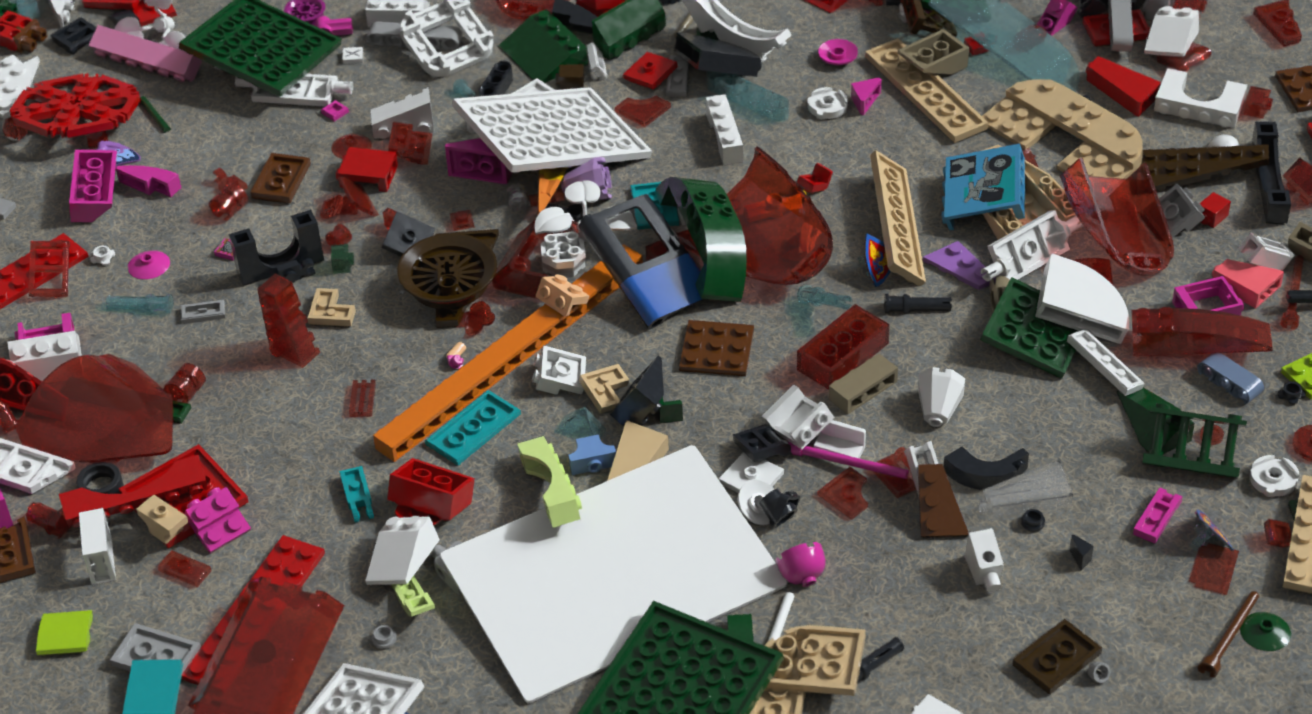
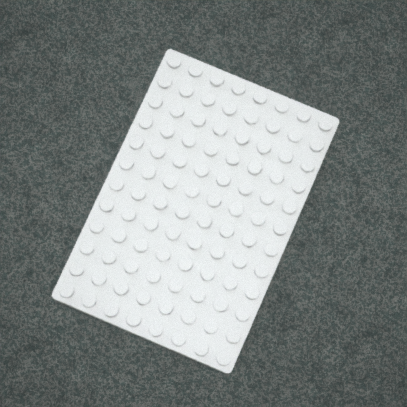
[441,445,788,703]

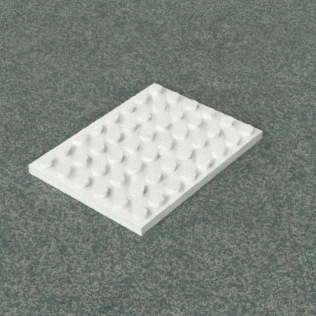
[452,87,652,173]

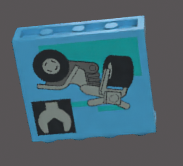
[941,144,1025,230]

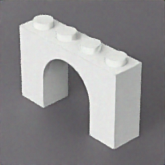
[1154,68,1247,128]

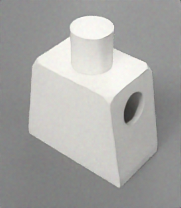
[964,528,1003,592]

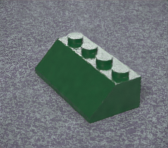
[592,0,666,60]

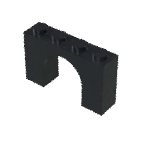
[229,210,324,285]

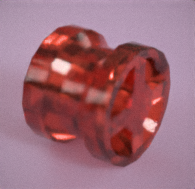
[325,224,352,250]

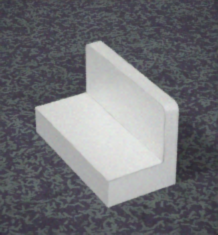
[814,420,866,458]

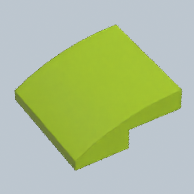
[36,610,93,655]

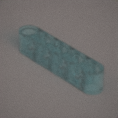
[707,71,789,122]

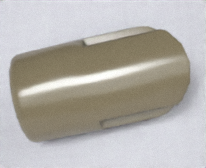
[989,276,1010,314]

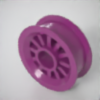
[284,0,326,26]

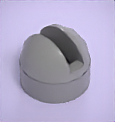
[1087,661,1110,683]

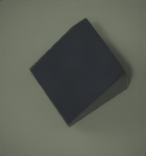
[1069,534,1094,571]

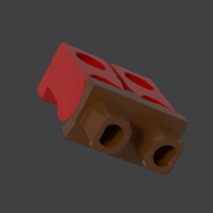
[0,11,48,53]

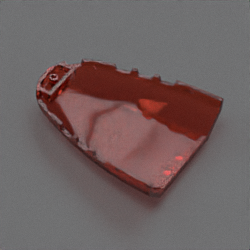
[674,146,833,285]

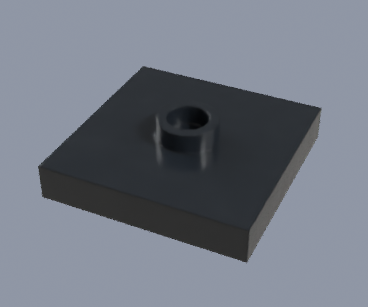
[381,211,436,257]

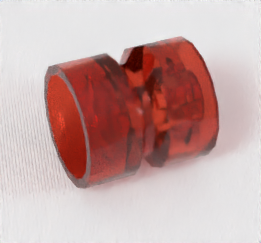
[209,183,248,221]
[164,363,206,404]

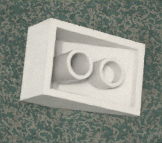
[1144,6,1199,57]
[365,516,439,585]

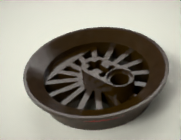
[397,233,497,309]

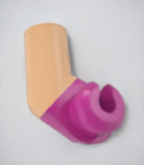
[446,342,466,369]

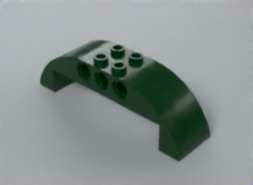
[655,177,747,302]

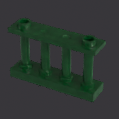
[1142,403,1247,478]

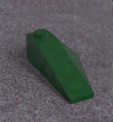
[1117,387,1195,454]

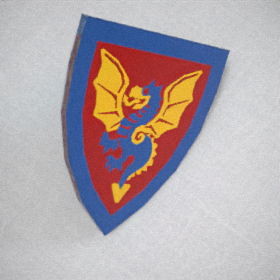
[858,233,891,287]
[1189,509,1234,551]

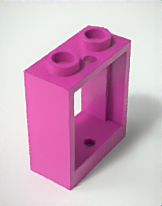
[1172,276,1244,331]

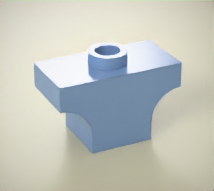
[569,435,616,475]

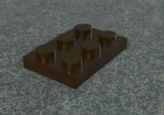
[1012,618,1102,695]

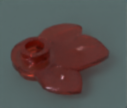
[454,301,495,336]

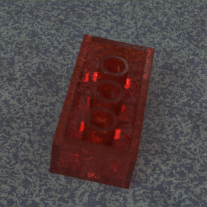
[797,304,890,390]

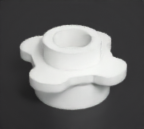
[90,246,115,265]

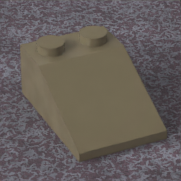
[898,29,969,74]

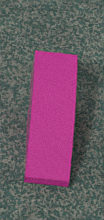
[116,165,181,197]

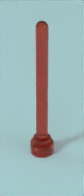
[1281,255,1304,329]

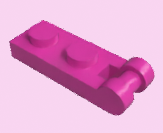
[1133,487,1183,544]

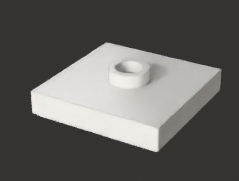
[719,452,784,493]

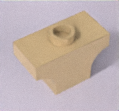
[136,495,188,544]

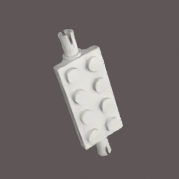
[235,74,353,106]
[981,210,1084,281]

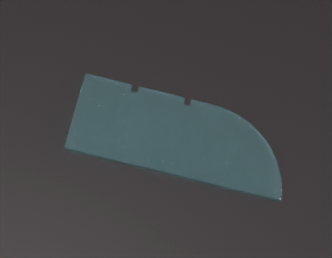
[928,0,1080,92]

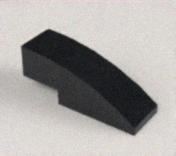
[552,0,597,34]

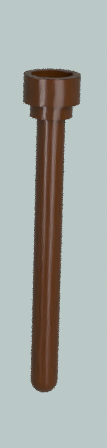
[1198,591,1259,678]

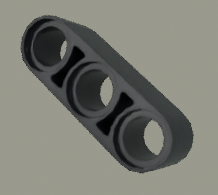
[479,61,513,97]

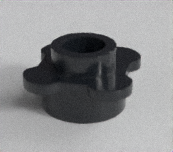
[1277,382,1306,404]

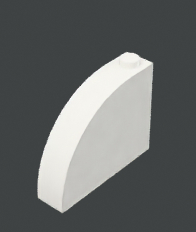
[1035,254,1129,344]

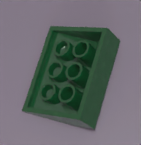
[499,9,589,83]

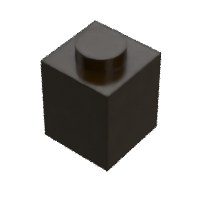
[556,65,585,90]

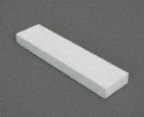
[1067,329,1144,396]

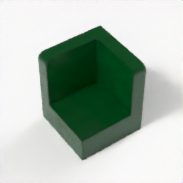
[658,397,683,423]

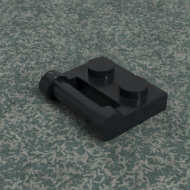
[50,17,97,55]
[733,424,791,462]

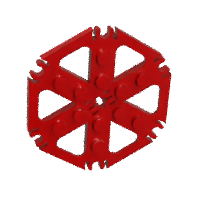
[10,73,140,138]

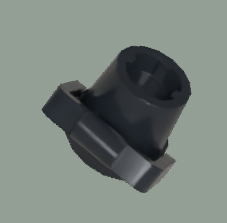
[759,489,800,528]

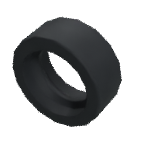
[76,462,124,494]

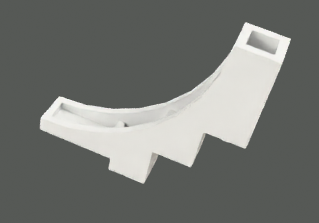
[682,0,792,62]

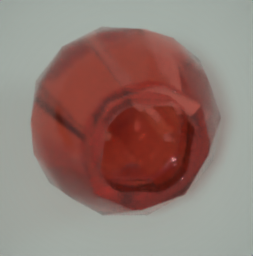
[2,117,28,141]

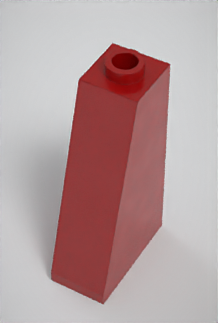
[1086,56,1161,117]

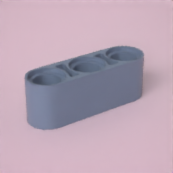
[1197,352,1264,404]

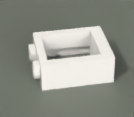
[79,508,116,585]

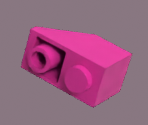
[1035,0,1078,37]

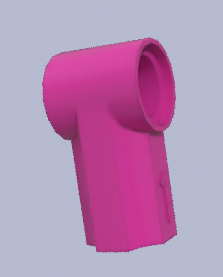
[315,16,353,35]

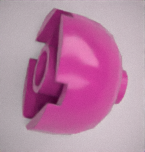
[775,542,826,587]

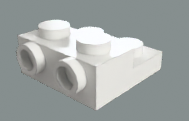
[532,345,586,395]

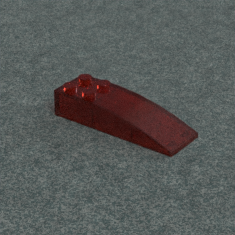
[1131,307,1273,356]

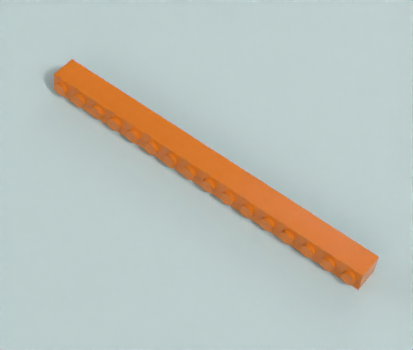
[373,244,643,462]

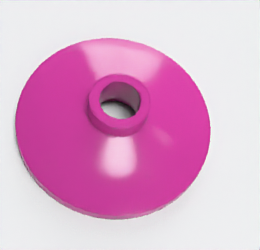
[818,39,858,65]
[128,251,170,279]

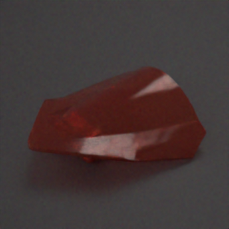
[15,354,173,463]

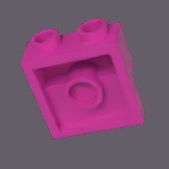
[185,487,251,554]

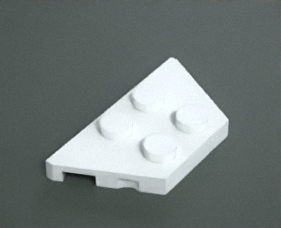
[0,438,76,494]

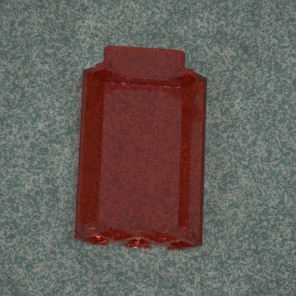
[188,577,345,714]

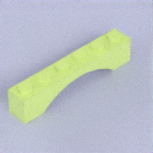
[517,436,582,527]

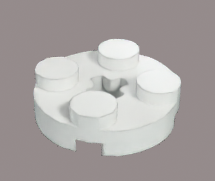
[808,87,848,120]
[1250,455,1299,497]

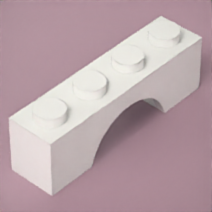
[706,95,743,165]

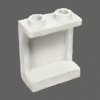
[761,385,835,449]

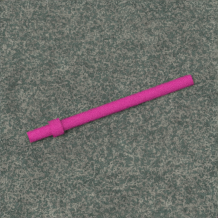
[788,442,909,479]

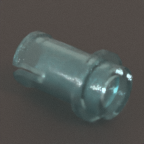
[453,79,476,98]

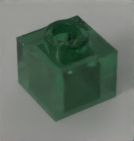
[331,244,355,274]

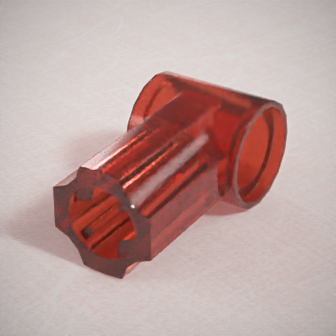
[26,502,72,539]

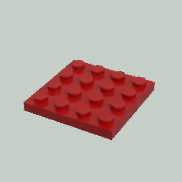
[119,444,249,548]

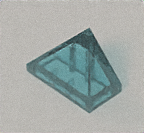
[555,406,606,439]

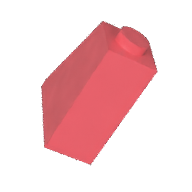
[1212,259,1284,309]

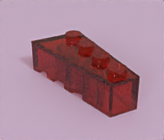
[257,274,320,368]

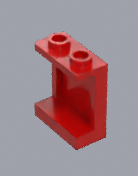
[336,147,398,192]

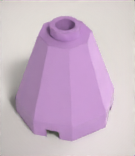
[561,157,612,200]

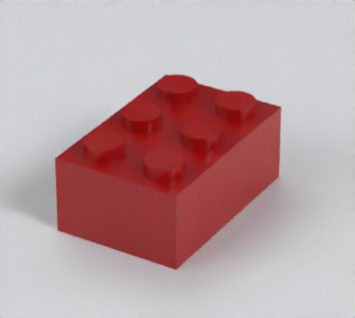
[387,458,475,520]

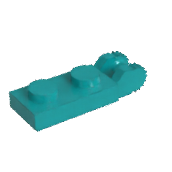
[339,466,374,523]

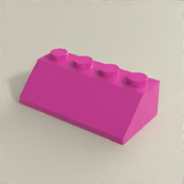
[69,150,117,222]

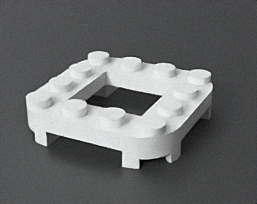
[400,0,493,78]

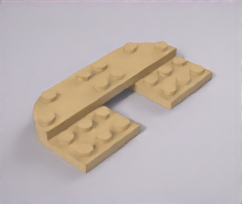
[982,79,1143,198]
[750,625,866,714]

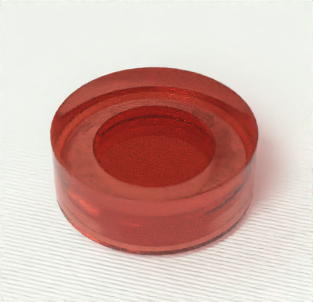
[1200,425,1224,445]

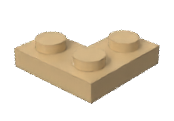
[308,288,356,326]
[578,364,629,414]

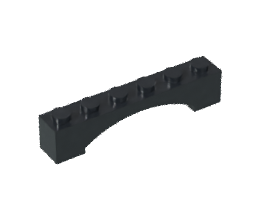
[1252,122,1291,223]

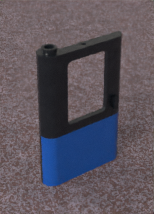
[578,194,706,330]

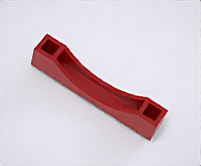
[59,455,207,528]

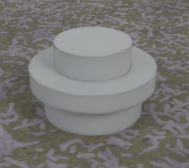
[372,625,397,649]

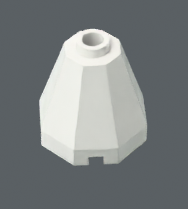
[918,367,965,427]

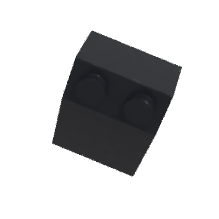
[610,355,664,427]

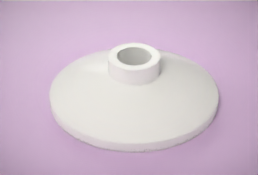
[738,480,774,525]

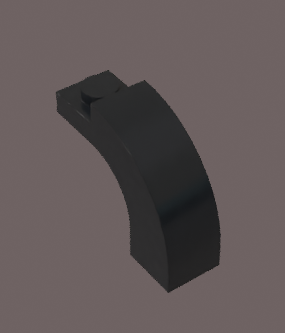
[943,447,1029,490]

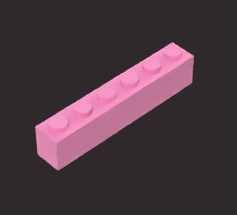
[89,25,202,82]

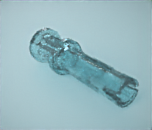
[797,284,852,310]
[106,293,174,313]

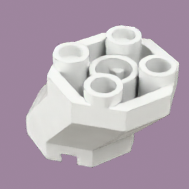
[540,231,586,277]

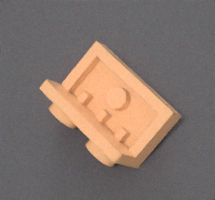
[536,274,589,316]

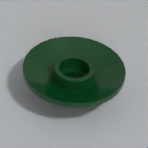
[1240,612,1291,651]

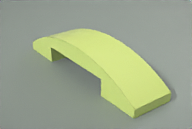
[391,576,435,617]

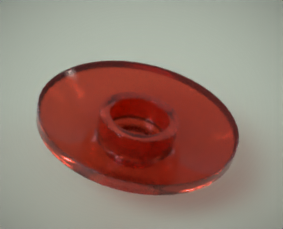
[331,133,372,159]

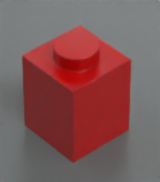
[1200,192,1231,228]

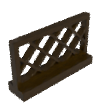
[901,0,957,38]

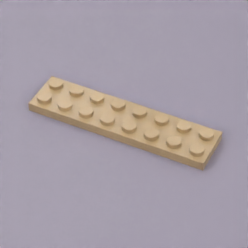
[865,38,989,143]
[870,150,926,286]

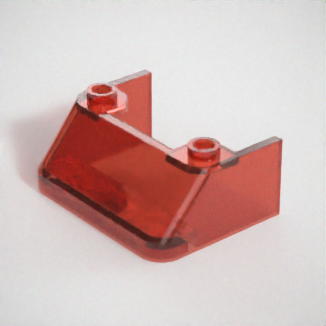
[492,219,580,299]

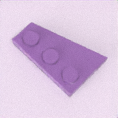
[923,241,996,290]

